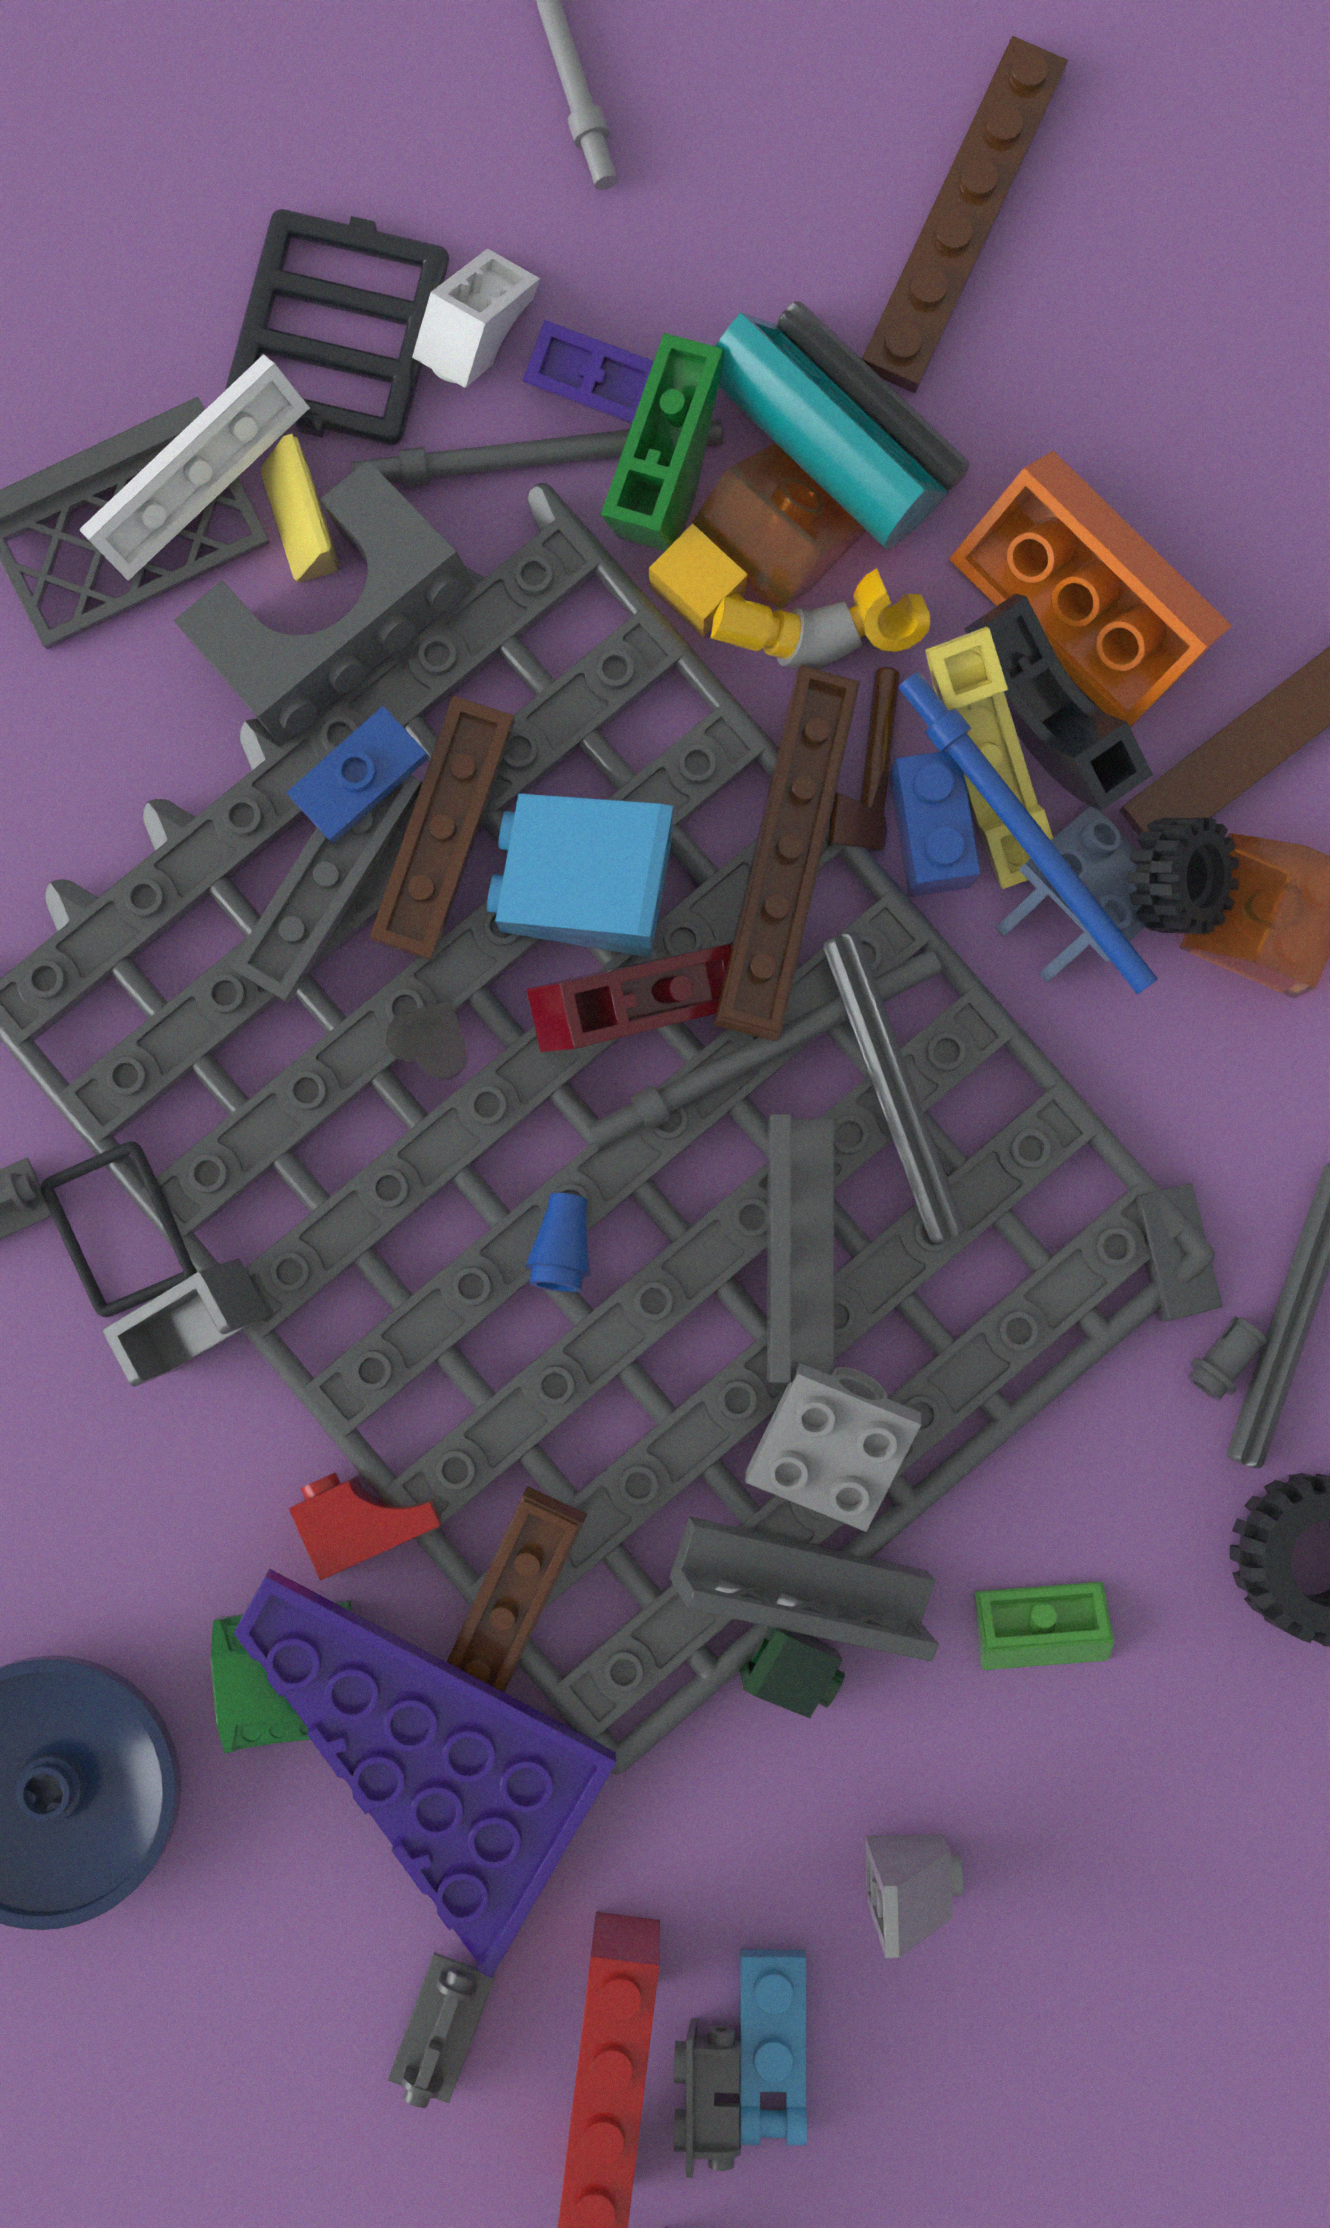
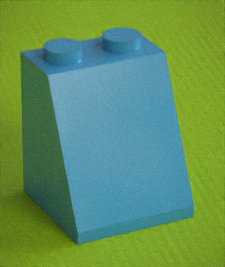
[487,794,673,958]

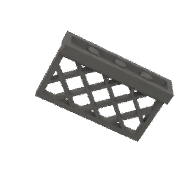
[0,397,270,649]

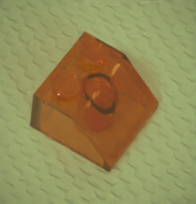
[690,443,866,610]
[1179,833,1330,999]

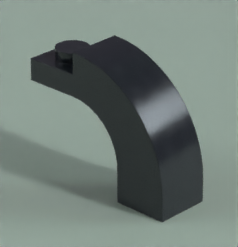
[964,593,1153,811]

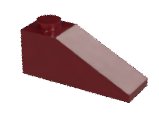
[526,944,731,1052]

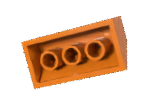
[949,451,1232,728]

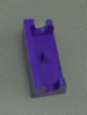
[522,320,654,424]

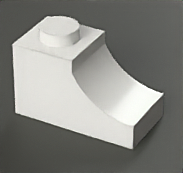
[412,248,540,388]

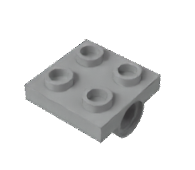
[745,1362,921,1532]

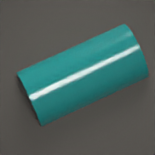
[715,312,950,549]

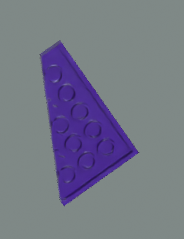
[234,1568,617,1978]

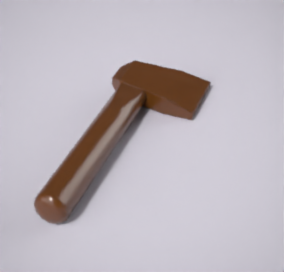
[829,667,900,852]

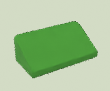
[974,1582,1114,1670]

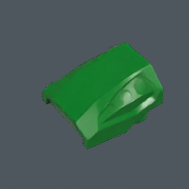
[211,1600,352,1753]

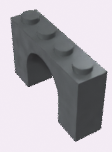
[174,460,474,746]

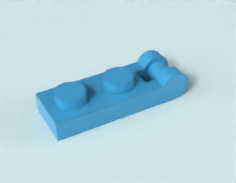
[739,1949,807,2146]

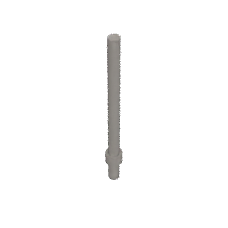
[535,0,618,190]

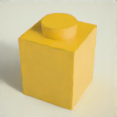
[649,523,748,637]

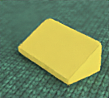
[261,434,340,583]

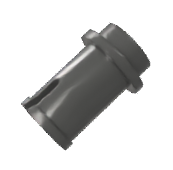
[1188,1316,1268,1401]

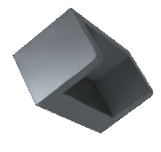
[102,1258,269,1387]

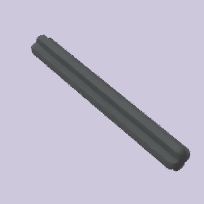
[824,932,965,1243]
[1227,1163,1330,1468]

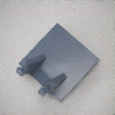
[995,806,1147,983]

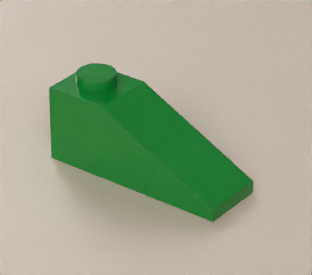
[601,333,725,551]

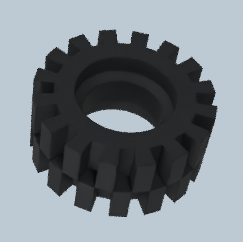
[1128,817,1239,934]

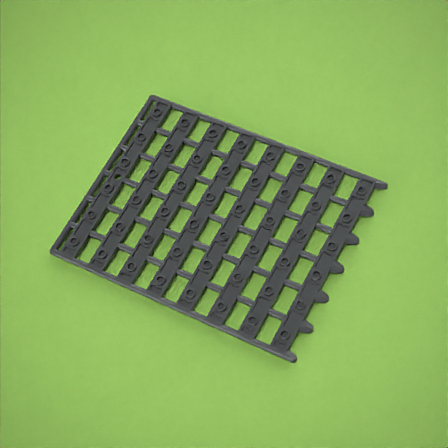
[0,483,1215,1775]

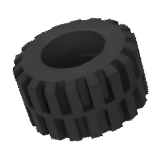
[1230,1473,1330,1646]

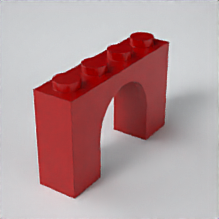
[557,1912,660,2228]

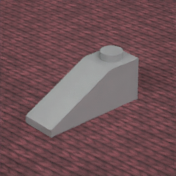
[865,1834,963,1958]

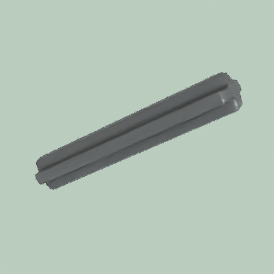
[777,301,970,490]

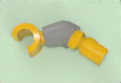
[711,568,930,669]

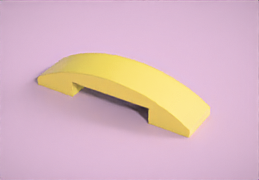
[925,627,1053,889]

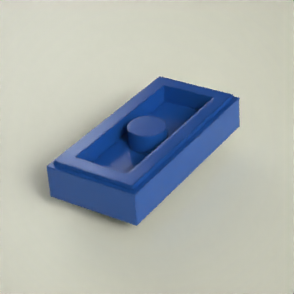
[286,706,429,844]

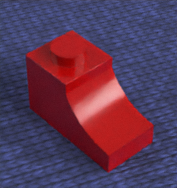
[288,1472,442,1581]

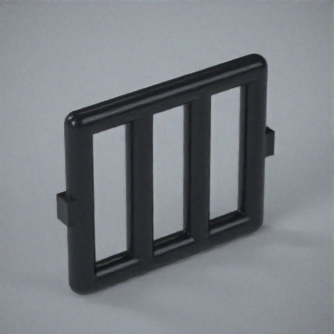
[225,209,449,445]

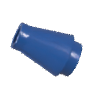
[525,1193,590,1293]

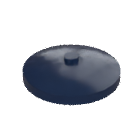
[0,1655,181,1930]

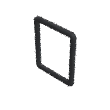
[41,1141,196,1317]

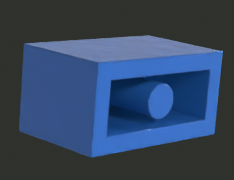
[889,751,980,897]

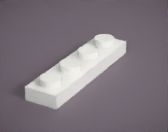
[79,354,310,581]

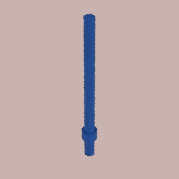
[898,671,1158,995]

